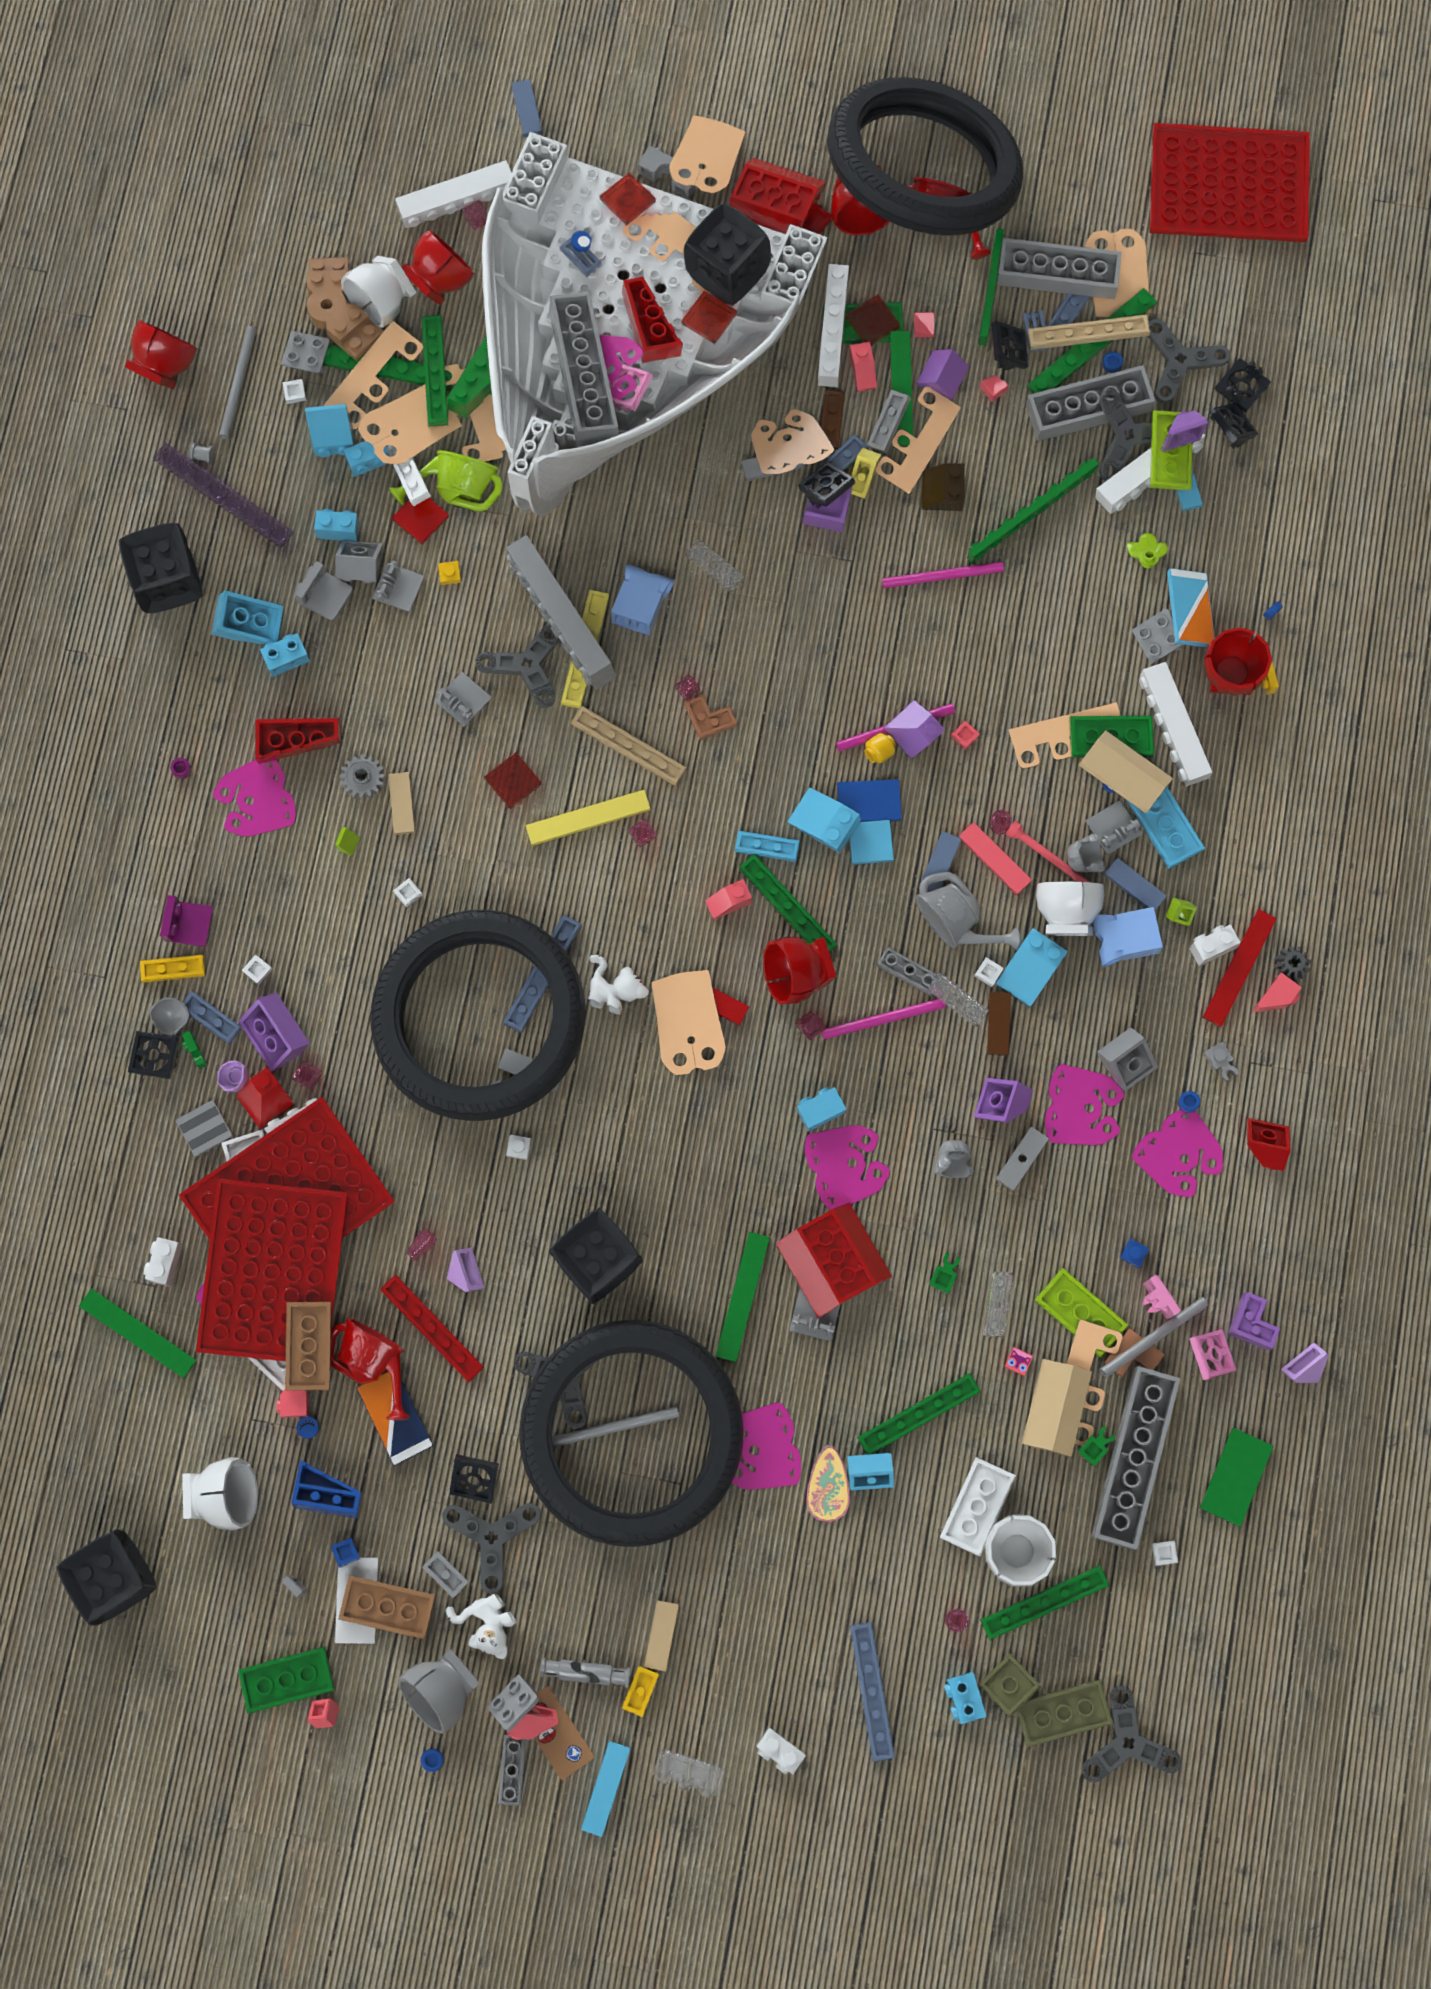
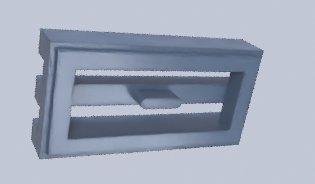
[560,237,602,277]
[1022,311,1049,353]

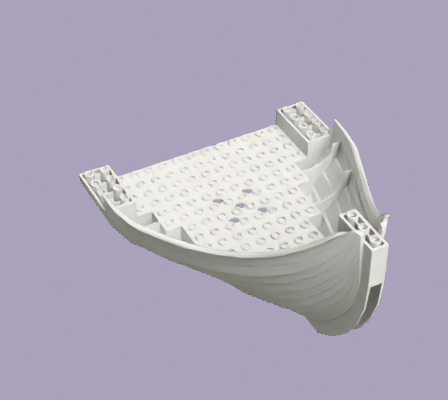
[482,132,828,516]

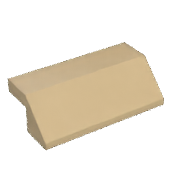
[1079,731,1173,813]
[1022,1359,1092,1457]

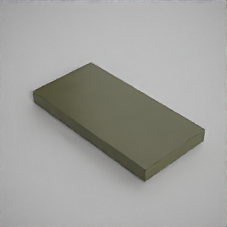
[1017,1679,1113,1748]

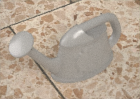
[915,872,1021,950]

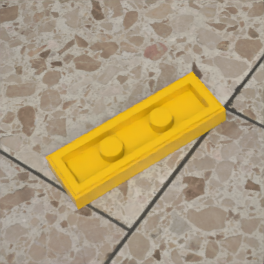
[140,954,206,983]

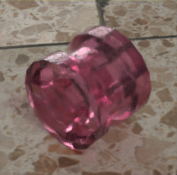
[675,675,700,701]
[989,810,1012,835]
[945,1609,968,1632]

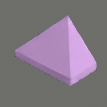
[447,1247,485,1292]
[1281,1343,1329,1383]

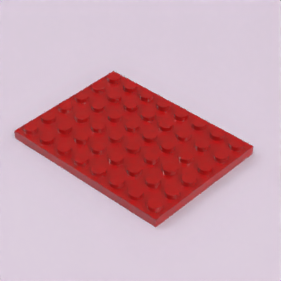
[1149,123,1310,243]
[178,1097,395,1240]
[195,1179,348,1362]

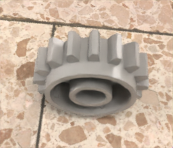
[339,754,386,801]

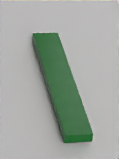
[978,228,1004,346]
[421,315,448,427]
[890,331,913,448]
[739,854,838,953]
[715,1232,770,1363]
[79,1288,197,1379]
[857,1373,981,1455]
[980,1565,1110,1640]

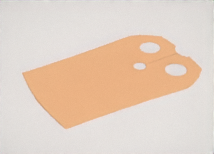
[669,115,746,193]
[1085,229,1152,317]
[358,384,462,464]
[651,970,726,1075]

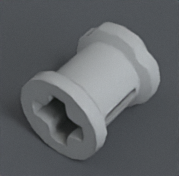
[189,442,214,464]

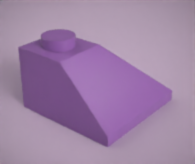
[1161,410,1208,452]
[884,700,945,758]
[974,1077,1033,1123]

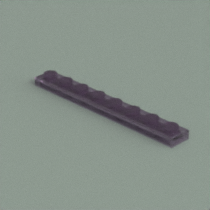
[153,442,294,549]

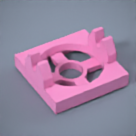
[609,364,653,413]
[1142,1275,1181,1320]
[1189,1329,1237,1380]

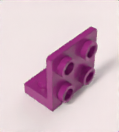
[160,895,213,947]

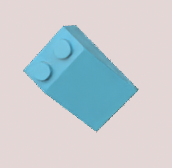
[305,404,355,457]
[211,590,284,644]
[787,787,862,854]
[996,928,1068,1007]

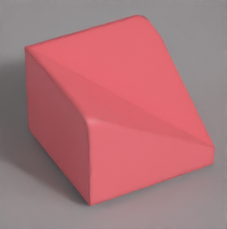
[913,312,934,338]
[980,375,1009,402]
[308,1699,339,1728]

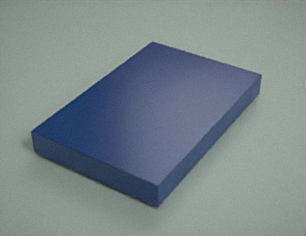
[837,779,902,822]

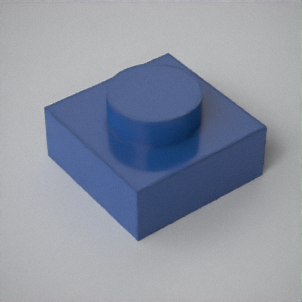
[1120,1239,1150,1268]
[331,1538,360,1568]

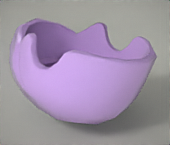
[217,1061,249,1092]

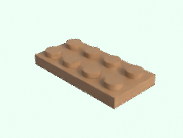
[285,1302,331,1391]
[338,1575,436,1639]

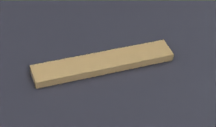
[1028,315,1150,350]
[571,706,687,786]

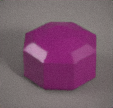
[170,757,192,779]

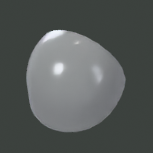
[149,997,189,1036]

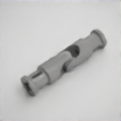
[540,1658,631,1688]

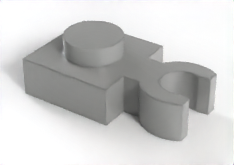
[1203,1041,1238,1082]

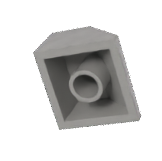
[335,540,383,583]
[1097,1027,1158,1092]

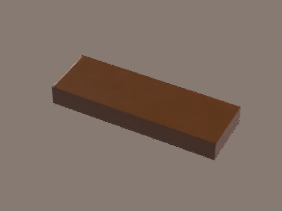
[821,390,845,450]
[987,992,1011,1056]

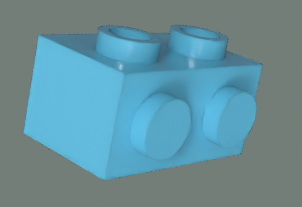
[344,441,389,477]
[314,509,360,541]
[260,633,310,677]
[796,1087,847,1132]
[847,1453,894,1491]
[944,1672,986,1724]

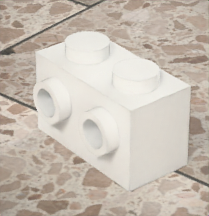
[1189,924,1241,966]
[144,1237,183,1287]
[756,1727,806,1774]

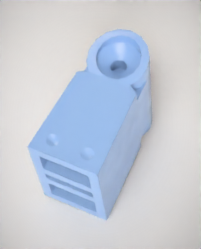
[611,564,675,636]
[1092,907,1163,968]

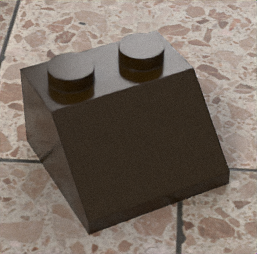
[922,463,965,511]

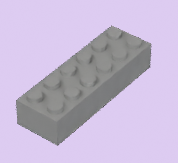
[997,238,1122,299]
[1026,365,1155,441]

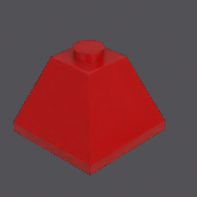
[236,1067,295,1130]
[1246,1118,1291,1171]

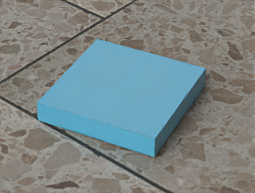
[849,820,894,865]

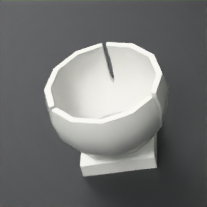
[341,256,417,328]
[1036,882,1105,936]
[183,1457,258,1530]
[985,1515,1056,1587]

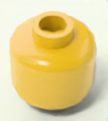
[864,733,896,764]

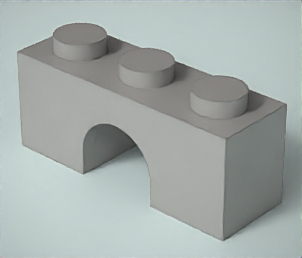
[638,145,699,200]

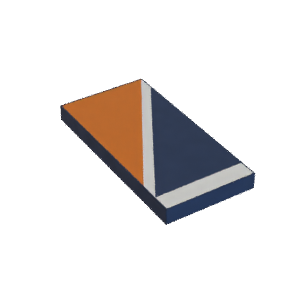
[356,1371,434,1466]

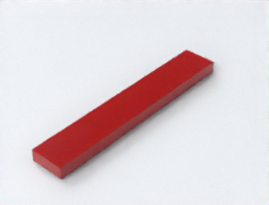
[1202,909,1277,1028]
[380,1274,484,1383]

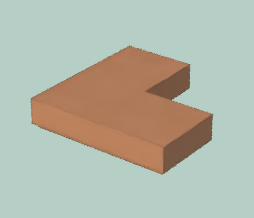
[684,695,737,741]
[1103,1328,1165,1376]

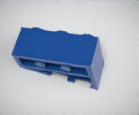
[291,1460,363,1519]

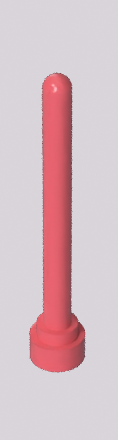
[1005,820,1091,886]

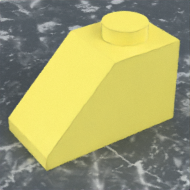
[851,448,881,499]

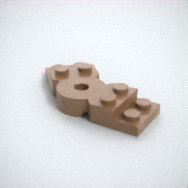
[307,257,384,361]

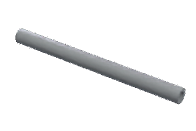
[219,326,257,439]
[1100,1297,1208,1378]
[552,1406,679,1448]

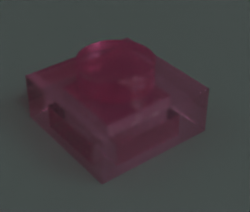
[628,818,657,848]

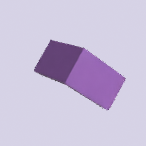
[803,487,852,532]
[1227,1292,1280,1351]

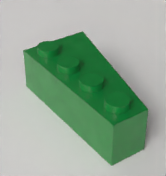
[447,336,492,419]

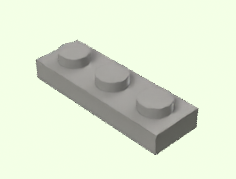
[867,390,911,454]

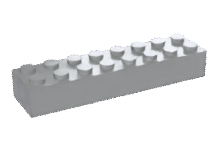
[549,292,618,446]
[506,535,616,691]
[1091,1366,1181,1550]

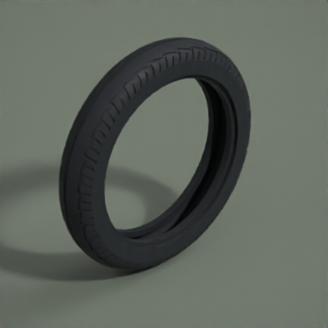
[827,77,1024,236]
[370,910,586,1121]
[519,1320,743,1547]

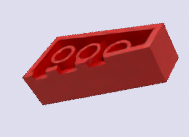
[622,277,683,363]
[255,718,342,764]

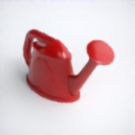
[906,177,991,260]
[330,1317,410,1420]

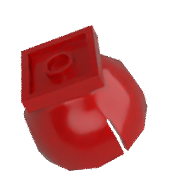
[831,165,890,236]
[401,230,475,305]
[124,320,197,390]
[1204,627,1272,696]
[763,937,837,1005]

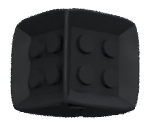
[684,203,771,306]
[119,523,203,613]
[549,1208,643,1304]
[56,1529,157,1626]

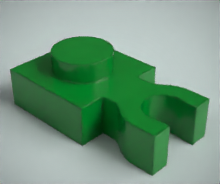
[181,1031,207,1069]
[929,1253,961,1294]
[1077,1426,1116,1467]

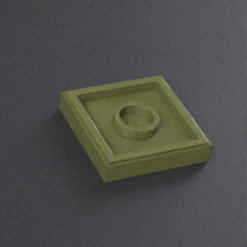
[978,1653,1042,1718]

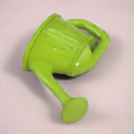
[389,450,503,512]

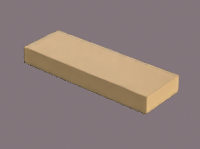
[388,772,415,835]
[644,1600,679,1672]

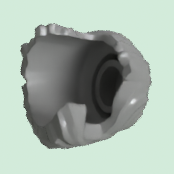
[1067,834,1105,872]
[934,1140,974,1179]

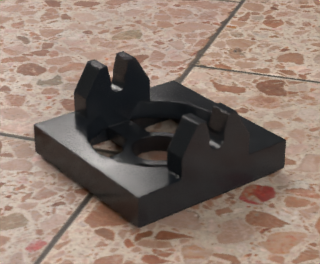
[991,321,1028,370]
[1214,358,1271,413]
[1209,403,1258,449]
[798,462,855,509]
[128,1031,179,1080]
[449,1454,499,1504]

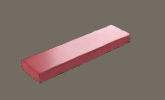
[958,822,1032,895]

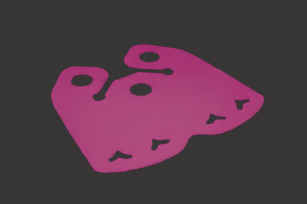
[599,335,643,402]
[213,760,296,837]
[1045,1064,1124,1145]
[1132,1110,1223,1197]
[805,1125,890,1210]
[732,1402,801,1490]

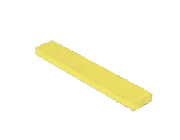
[561,590,610,709]
[525,790,650,846]

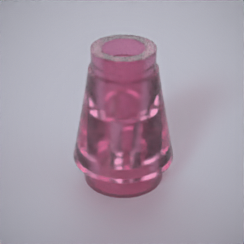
[406,1228,438,1260]

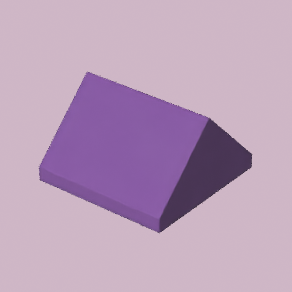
[916,349,969,401]

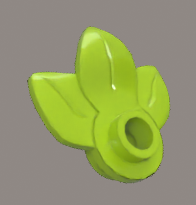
[1127,532,1168,568]

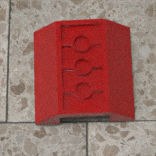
[729,158,827,235]
[775,1202,892,1318]

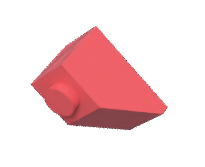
[849,342,877,392]
[705,879,752,920]
[1253,973,1302,1012]
[276,1390,310,1418]
[507,1705,559,1740]

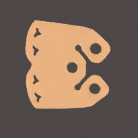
[751,409,834,474]

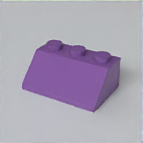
[238,993,310,1072]

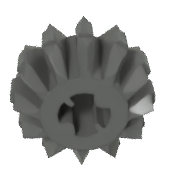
[1274,946,1311,982]

